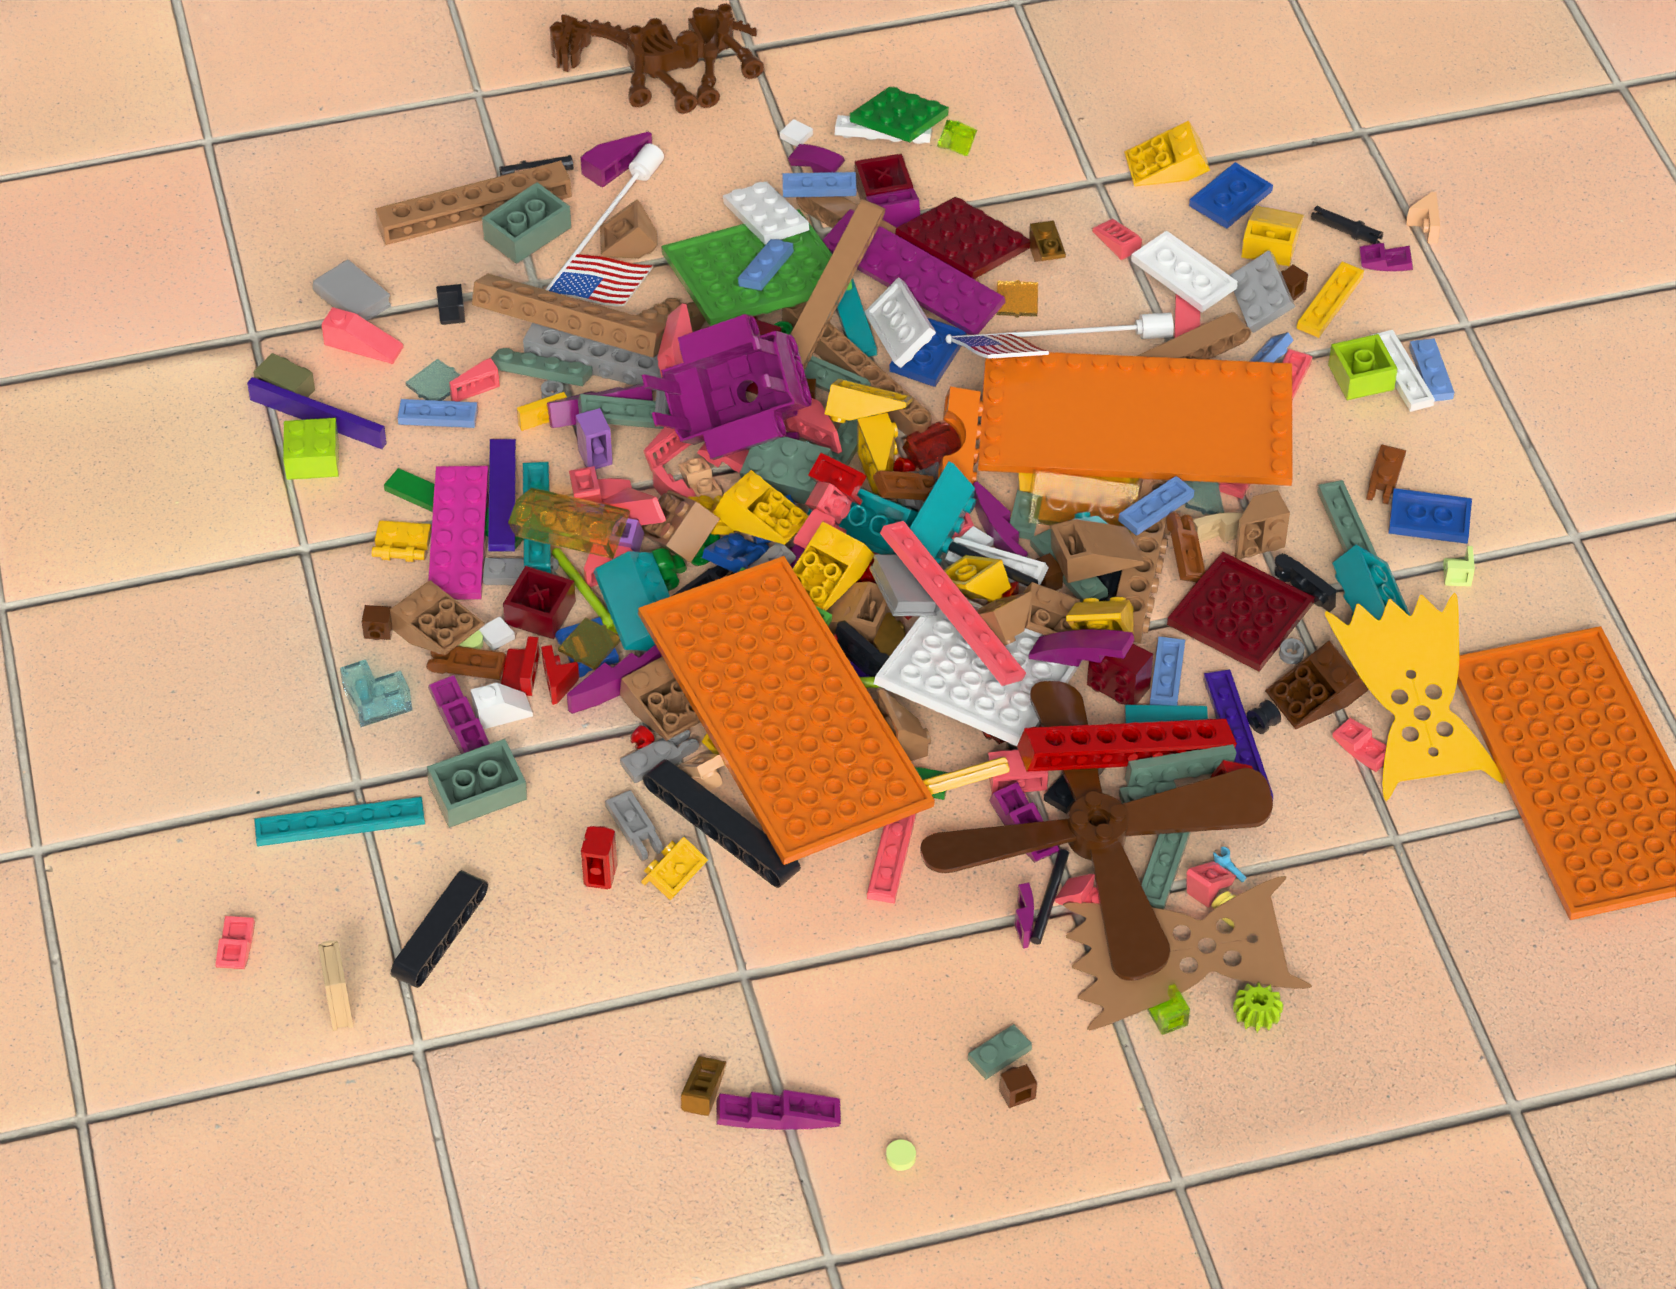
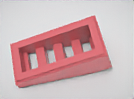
[1093,219,1142,260]
[449,358,500,402]
[643,427,691,471]

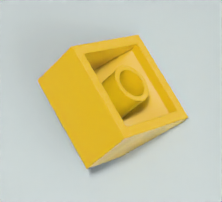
[944,555,1011,602]

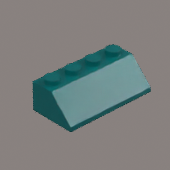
[910,461,977,565]
[807,487,919,555]
[1332,545,1411,620]
[594,551,670,651]

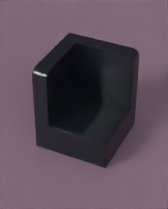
[436,284,465,325]

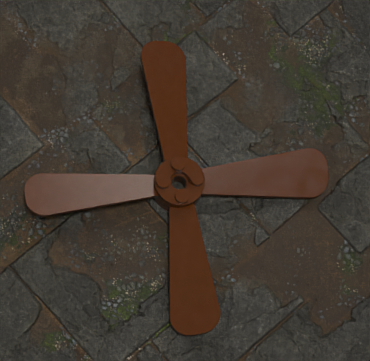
[920,681,1273,981]

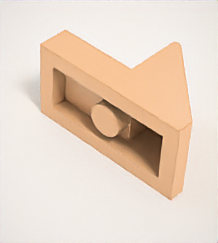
[1406,192,1440,244]
[677,754,725,791]

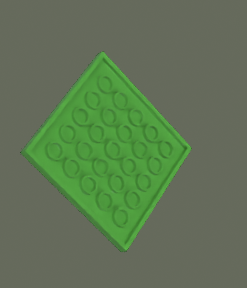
[661,209,852,326]

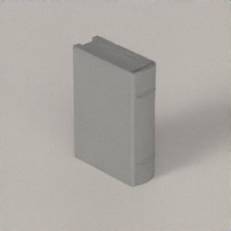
[312,260,391,321]
[870,555,941,616]

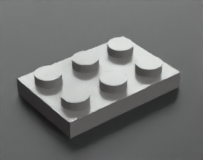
[1229,250,1295,333]

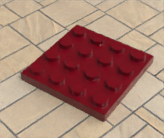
[895,196,1030,279]
[1167,552,1315,672]

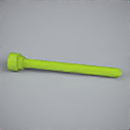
[552,548,618,637]

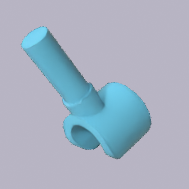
[1213,847,1247,882]

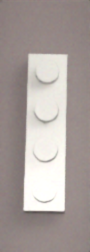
[835,115,932,144]
[1370,330,1435,412]
[945,537,1049,587]

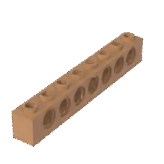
[375,161,572,245]
[472,273,666,357]
[1116,479,1175,643]

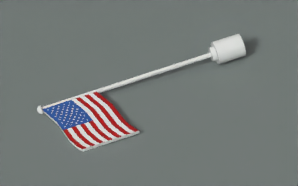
[545,144,664,306]
[945,312,1173,358]

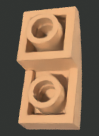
[678,457,723,499]

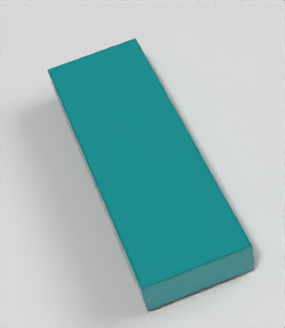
[1125,705,1208,723]

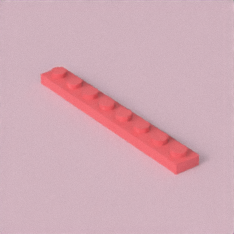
[880,521,1026,686]

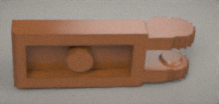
[1367,444,1406,504]
[873,471,935,502]
[1166,512,1205,583]
[426,646,506,680]

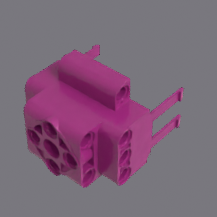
[642,314,812,460]

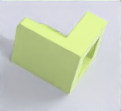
[1443,546,1475,586]

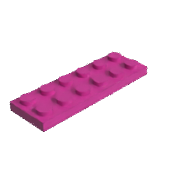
[428,466,489,600]

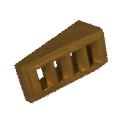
[681,1056,726,1116]

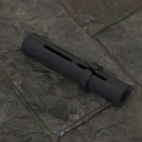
[499,155,574,176]
[1311,205,1384,244]

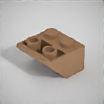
[1234,490,1290,559]
[1023,582,1080,635]

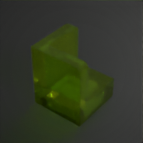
[937,120,977,156]
[1147,984,1190,1035]

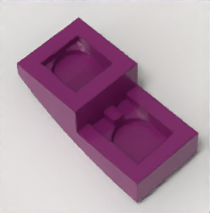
[788,144,845,173]
[1360,243,1413,271]
[1015,882,1034,949]

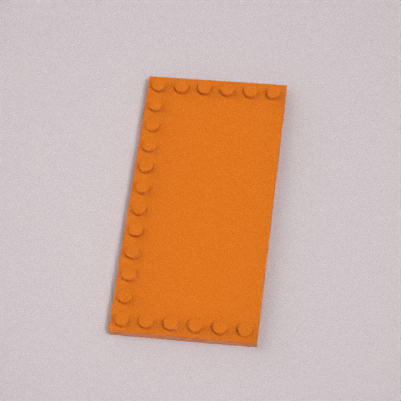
[978,352,1293,486]
[638,556,935,865]
[1457,626,1676,920]

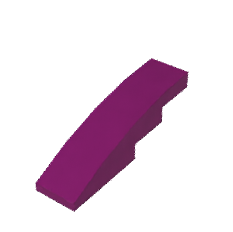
[547,383,653,428]
[973,481,1028,558]
[1028,629,1134,667]
[567,645,662,714]
[428,675,490,754]
[716,1090,841,1130]

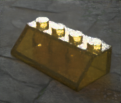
[1028,469,1140,534]
[508,488,630,559]

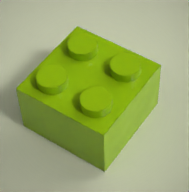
[1328,334,1398,400]
[283,418,339,480]

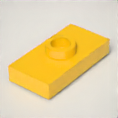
[517,392,567,431]

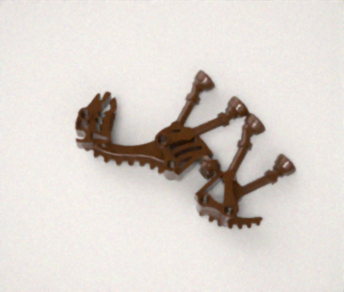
[550,3,764,114]

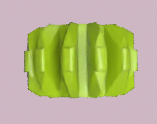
[1233,982,1283,1033]

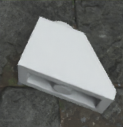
[471,683,533,729]

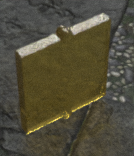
[996,280,1038,318]
[558,617,620,670]

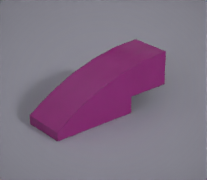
[989,782,1060,863]

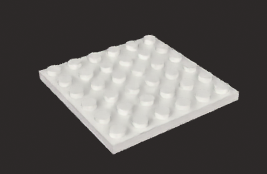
[874,599,1083,746]

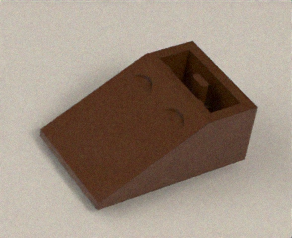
[1265,641,1368,730]

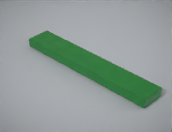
[384,468,524,549]

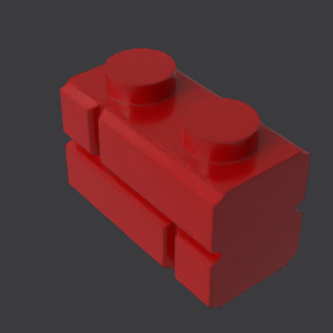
[581,826,617,890]

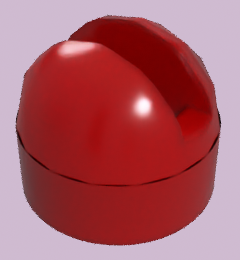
[893,457,916,472]
[630,725,655,749]

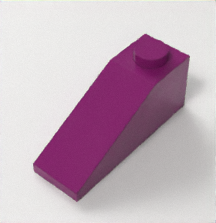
[581,131,652,188]

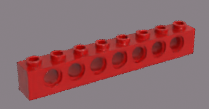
[1017,719,1237,772]

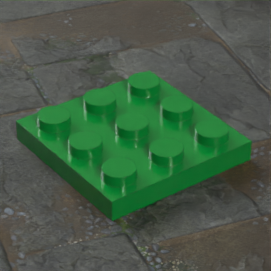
[850,87,949,143]

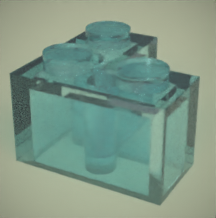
[340,659,413,727]

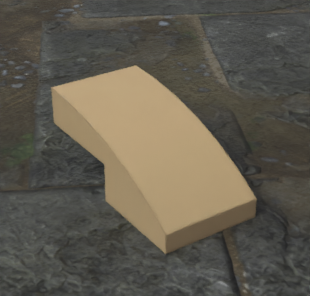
[1193,513,1243,543]

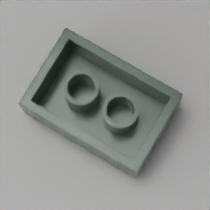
[482,182,571,264]
[740,437,833,504]
[427,739,527,828]

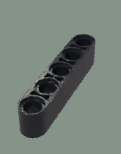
[391,870,488,988]

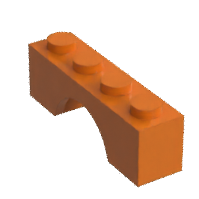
[937,386,984,485]

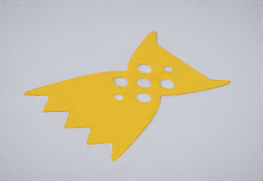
[1325,593,1504,801]

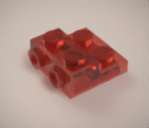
[902,421,975,485]

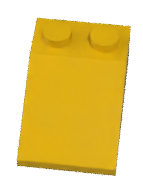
[825,379,913,423]
[857,413,898,496]
[1066,597,1133,632]

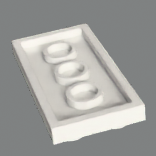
[723,181,809,245]
[1131,230,1238,312]
[865,277,936,368]

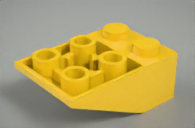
[1124,120,1210,186]
[1241,205,1304,267]
[713,470,809,545]
[793,521,875,611]

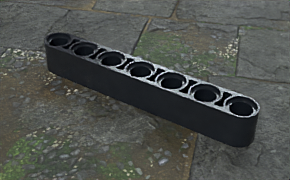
[642,759,801,888]

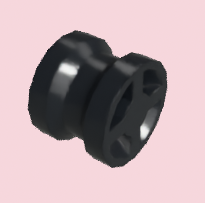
[1247,700,1281,734]

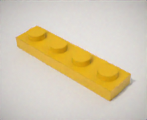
[1297,262,1364,338]

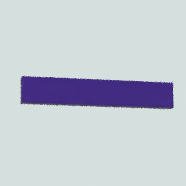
[247,377,387,449]
[488,439,516,552]
[1203,669,1274,799]

